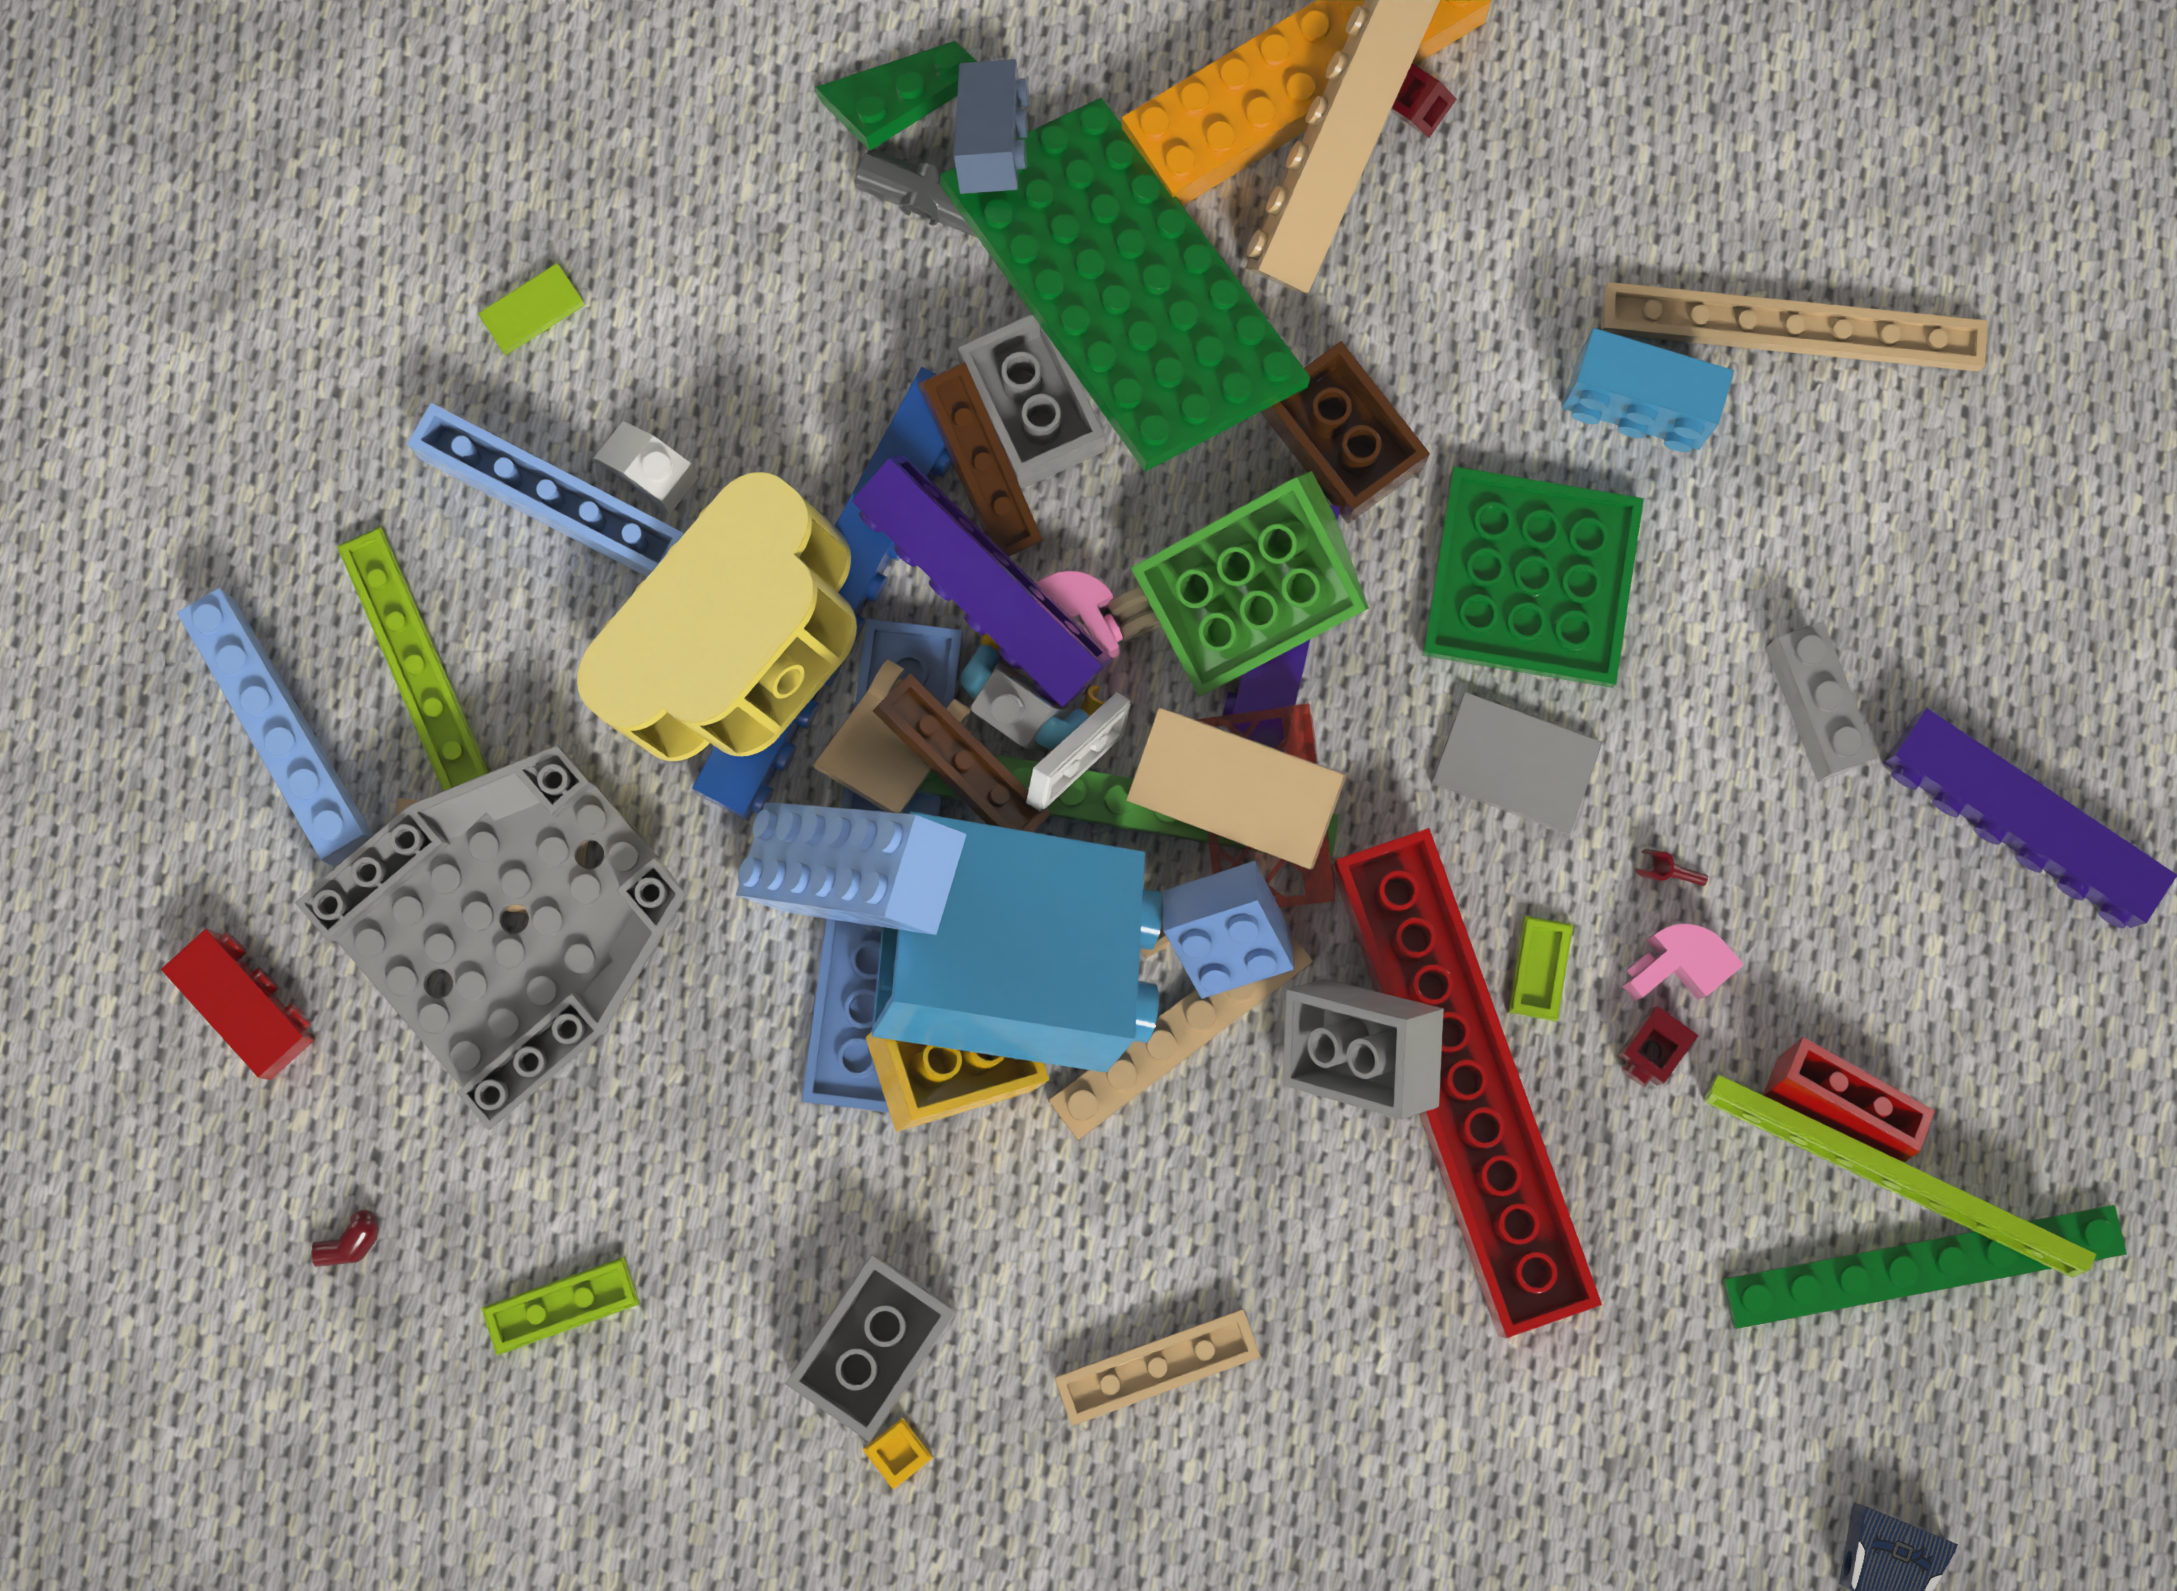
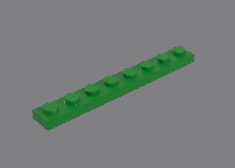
[1723,1205,2127,1329]

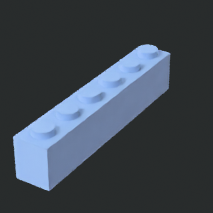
[407,403,685,577]
[177,588,373,867]

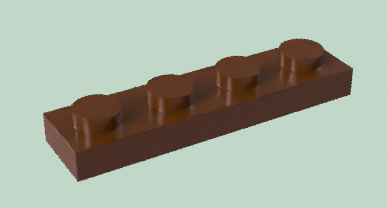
[918,363,1043,557]
[873,673,1051,832]

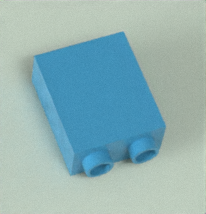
[871,812,1163,1073]

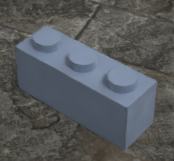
[954,59,1029,194]

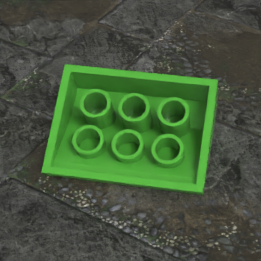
[1131,471,1369,697]

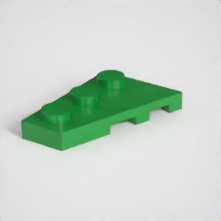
[815,41,977,151]

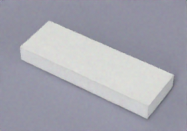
[1026,692,1131,811]

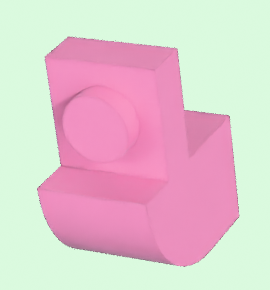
[1036,571,1123,659]
[1622,924,1744,1001]

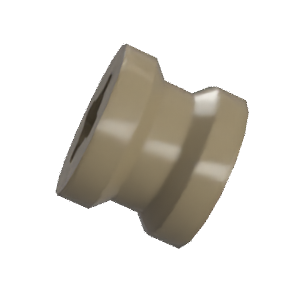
[1108,586,1161,641]

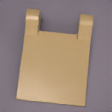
[814,659,970,813]

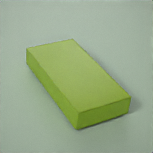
[477,263,585,356]
[1507,916,1574,1022]

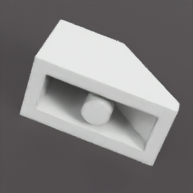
[594,421,699,515]

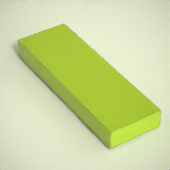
[481,1257,641,1356]

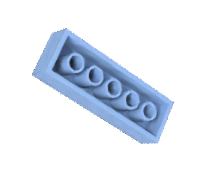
[736,802,967,935]

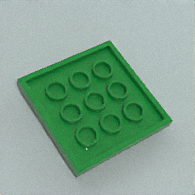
[1422,466,1644,688]

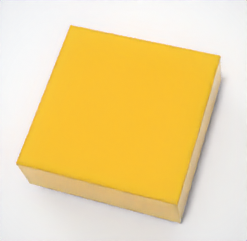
[862,1417,933,1490]

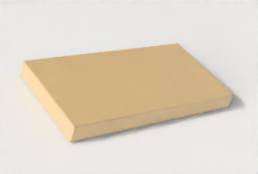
[1126,707,1346,869]

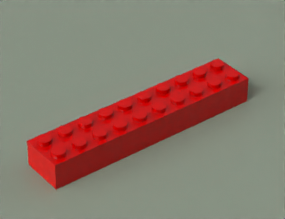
[1331,828,1602,1338]

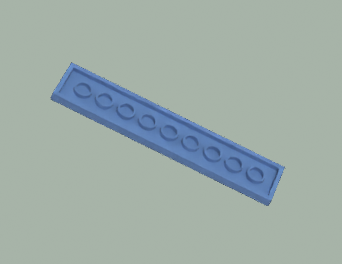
[802,619,963,1113]

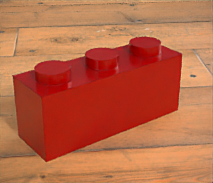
[161,929,315,1080]
[1763,1037,1935,1162]

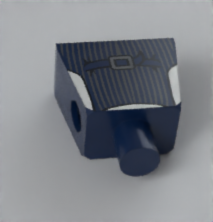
[1839,1502,1958,1591]

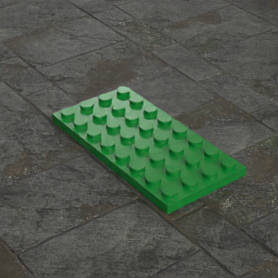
[940,97,1310,472]

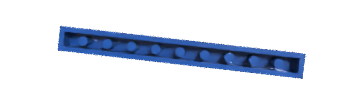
[692,366,952,821]

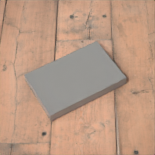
[1431,692,1603,834]

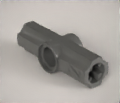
[854,149,977,238]

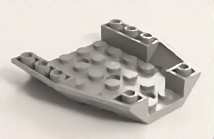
[295,745,687,1130]

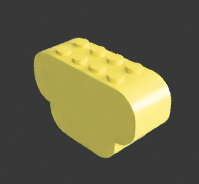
[577,472,857,761]

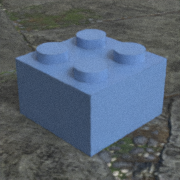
[1162,861,1294,999]

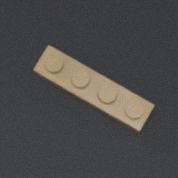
[1054,1309,1261,1426]

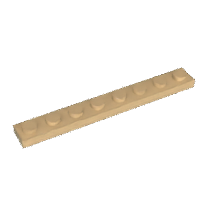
[1601,282,1988,372]

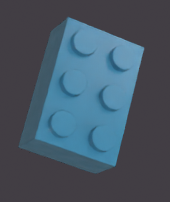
[1562,328,1734,452]

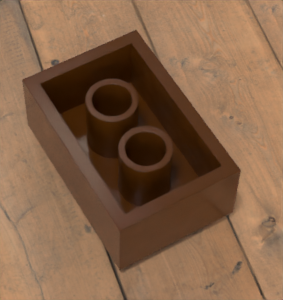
[1261,341,1430,524]

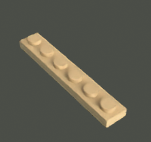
[1048,933,1313,1140]

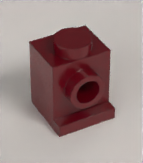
[1391,63,1457,138]
[1617,1006,1699,1087]

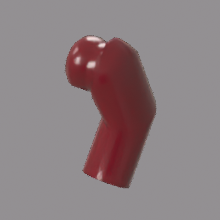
[311,1210,379,1267]

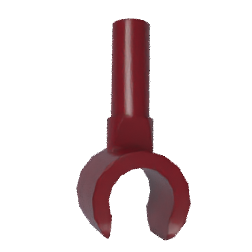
[1636,849,1708,886]

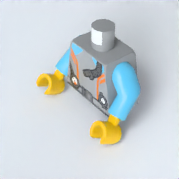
[961,634,1106,752]

